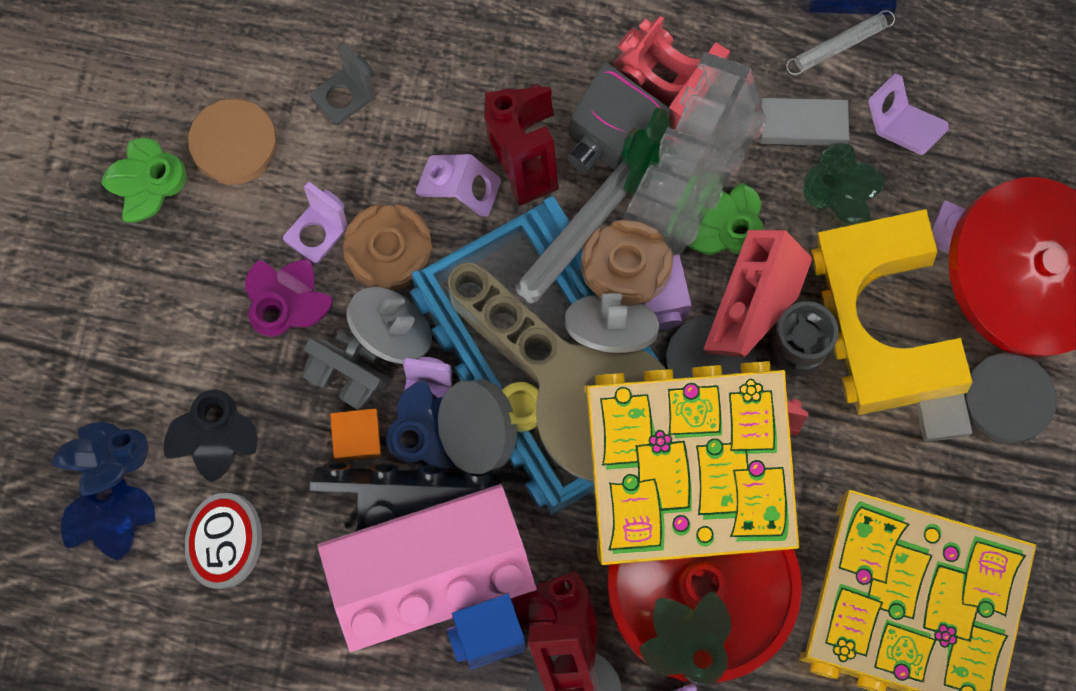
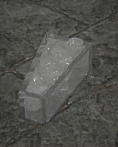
[623,52,766,255]

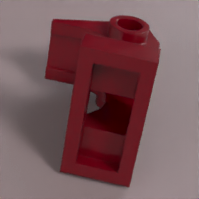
[484,84,559,206]
[511,570,599,691]

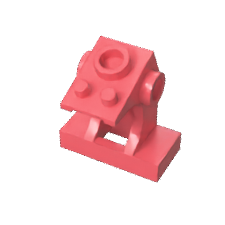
[613,16,730,135]

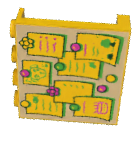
[584,361,799,565]
[799,490,1036,691]

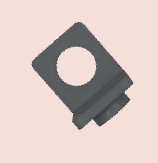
[311,42,375,125]

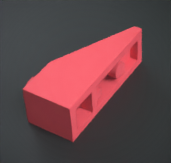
[703,230,813,357]

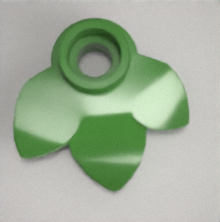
[101,138,187,223]
[681,183,764,255]

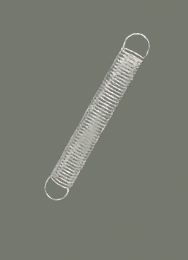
[787,10,895,75]

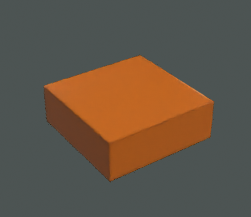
[330,409,382,462]

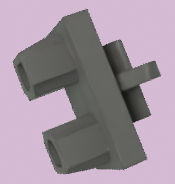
[302,329,392,409]

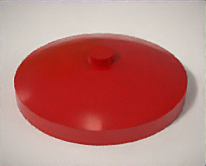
[949,177,1076,358]
[607,549,802,684]

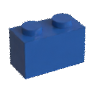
[446,593,525,670]

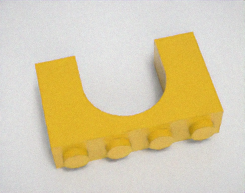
[810,209,973,415]

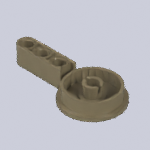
[448,263,665,482]

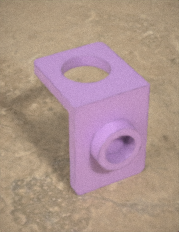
[868,73,949,155]
[416,154,501,217]
[283,182,348,265]
[403,357,453,398]

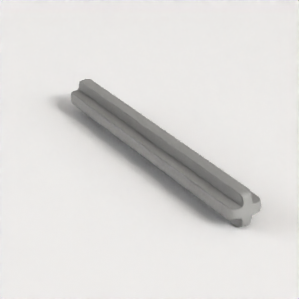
[516,160,631,303]

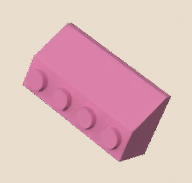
[317,484,537,652]

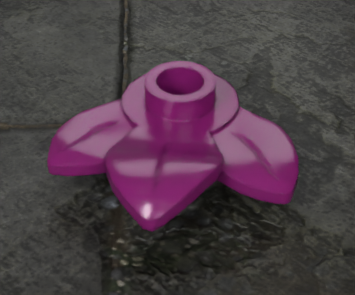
[245,258,333,337]

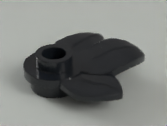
[164,390,258,483]

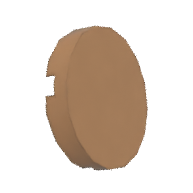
[188,99,277,185]
[343,204,432,291]
[581,220,673,306]

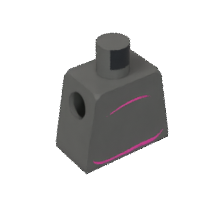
[567,62,671,173]

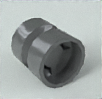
[768,301,838,377]

